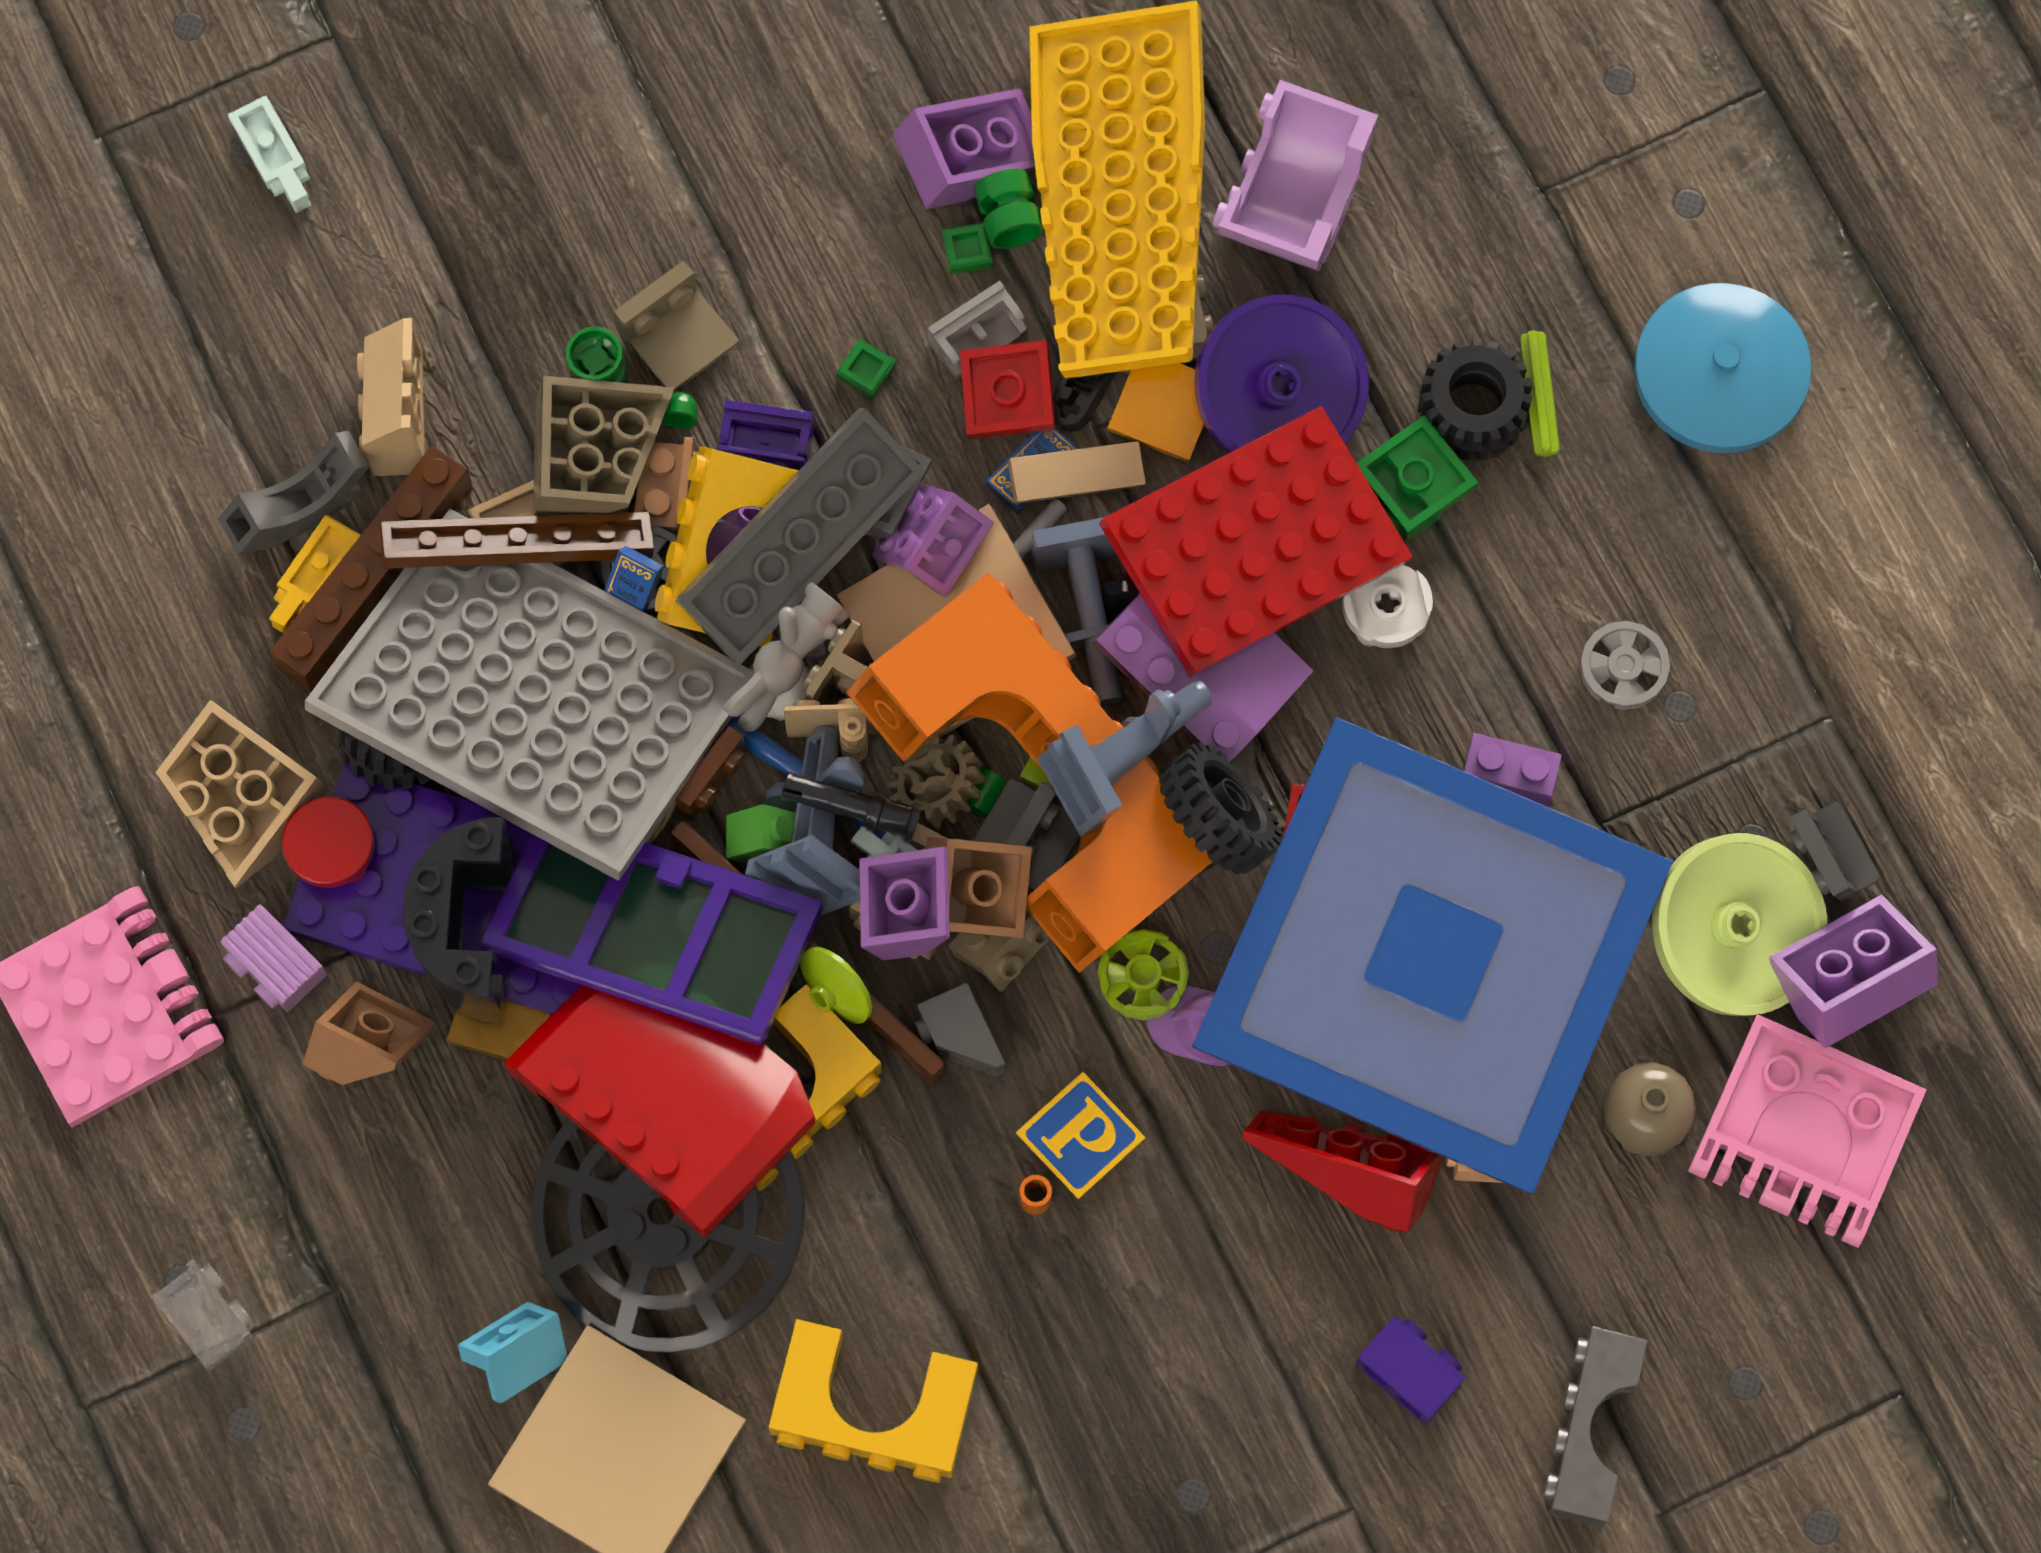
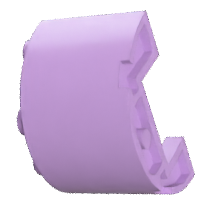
[1212,80,1378,271]

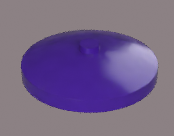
[1194,294,1369,454]

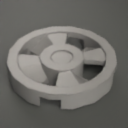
[1579,621,1670,710]

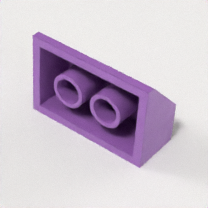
[1769,895,1938,1048]

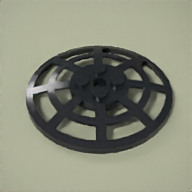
[531,1118,805,1352]

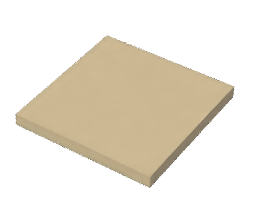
[837,504,1077,746]
[488,1325,747,1553]

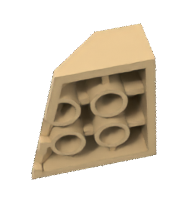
[357,318,425,477]
[156,700,328,888]

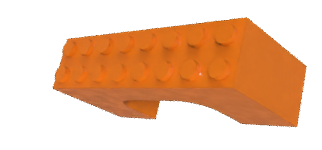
[846,572,1213,973]

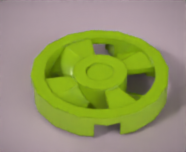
[1098,929,1189,1021]

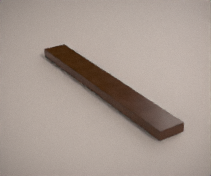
[671,821,944,1087]

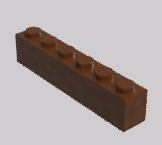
[269,445,473,692]

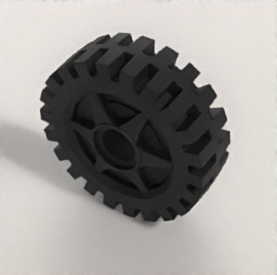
[1159,743,1282,874]

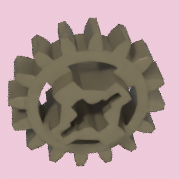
[888,735,985,830]

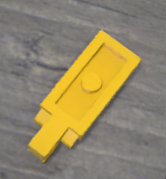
[269,515,361,633]

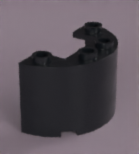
[403,817,516,1024]

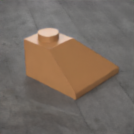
[302,981,435,1085]

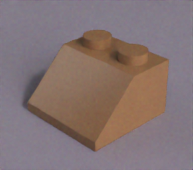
[926,837,1032,938]

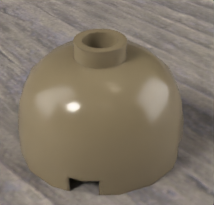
[1602,1062,1696,1157]

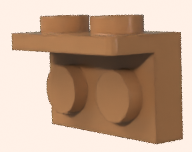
[634,437,698,534]

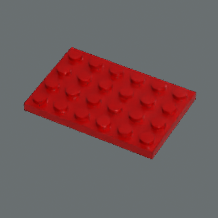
[1099,406,1413,678]

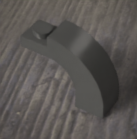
[218,431,370,555]

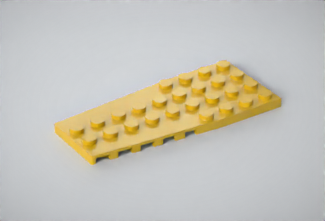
[1030,1,1205,378]

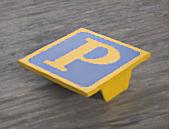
[1016,1072,1146,1200]

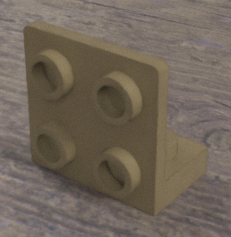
[614,260,738,393]

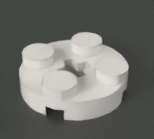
[1342,565,1433,648]

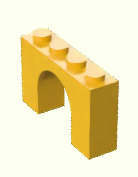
[655,446,799,647]
[756,984,882,1191]
[768,1319,978,1483]

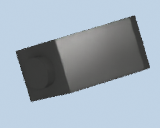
[913,983,1005,1077]

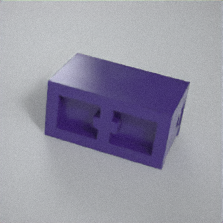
[717,400,814,470]
[1355,1316,1466,1426]

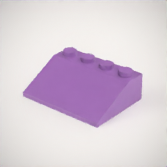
[1092,593,1313,762]

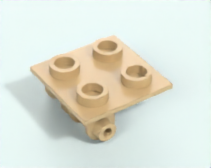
[783,698,877,762]

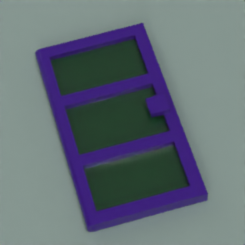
[480,834,823,1046]

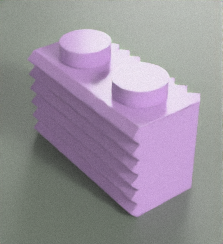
[220,904,327,1012]

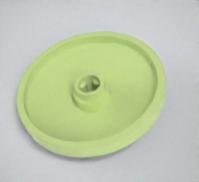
[1652,833,1828,1016]

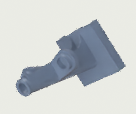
[1031,517,1122,706]
[1037,681,1212,837]
[745,726,864,915]

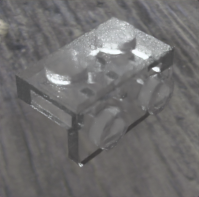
[152,1258,254,1372]

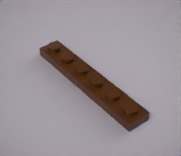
[380,512,654,569]

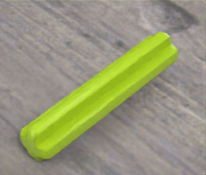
[1520,330,1560,457]

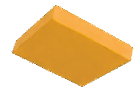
[1107,363,1204,463]

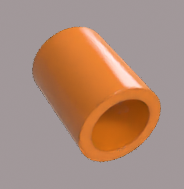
[1019,1175,1052,1215]

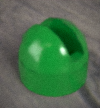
[662,392,698,430]

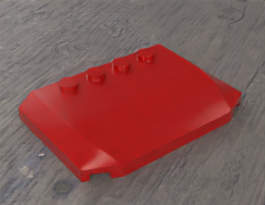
[503,951,816,1238]

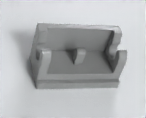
[928,280,1028,380]

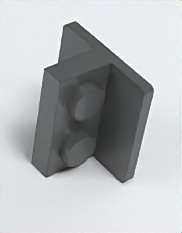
[973,779,1080,891]

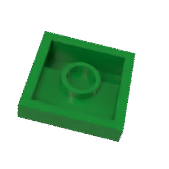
[1356,415,1478,544]

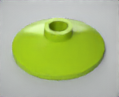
[801,947,872,1024]

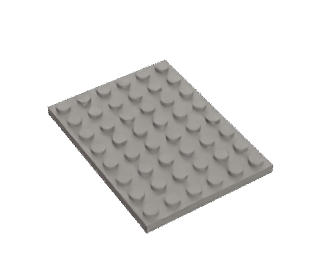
[305,509,754,881]

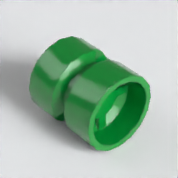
[974,168,1044,249]
[566,327,627,383]

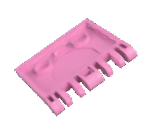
[0,886,224,1128]
[1688,1014,1927,1248]

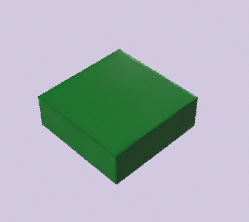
[942,223,992,275]
[836,339,897,400]

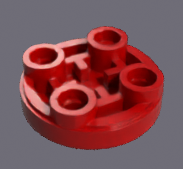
[282,797,375,888]

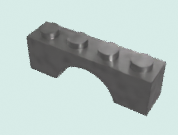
[1543,1327,1647,1528]

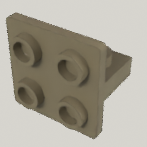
[803,620,867,705]

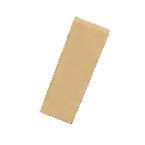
[1008,441,1146,504]

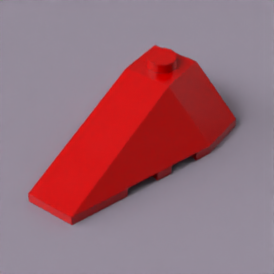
[1242,1111,1443,1233]

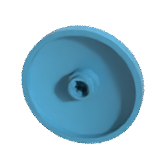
[1634,283,1811,453]

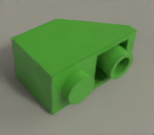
[726,804,796,864]

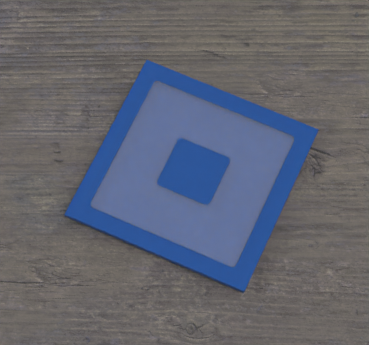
[1192,717,1673,1195]

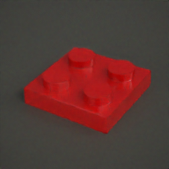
[960,340,1056,440]

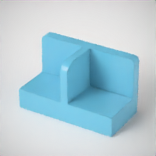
[458,1302,568,1403]

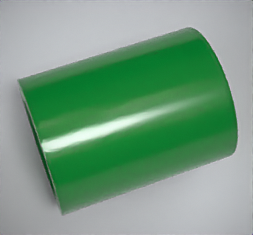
[967,768,1007,819]

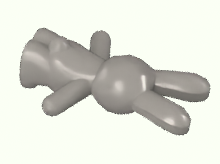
[723,582,849,732]

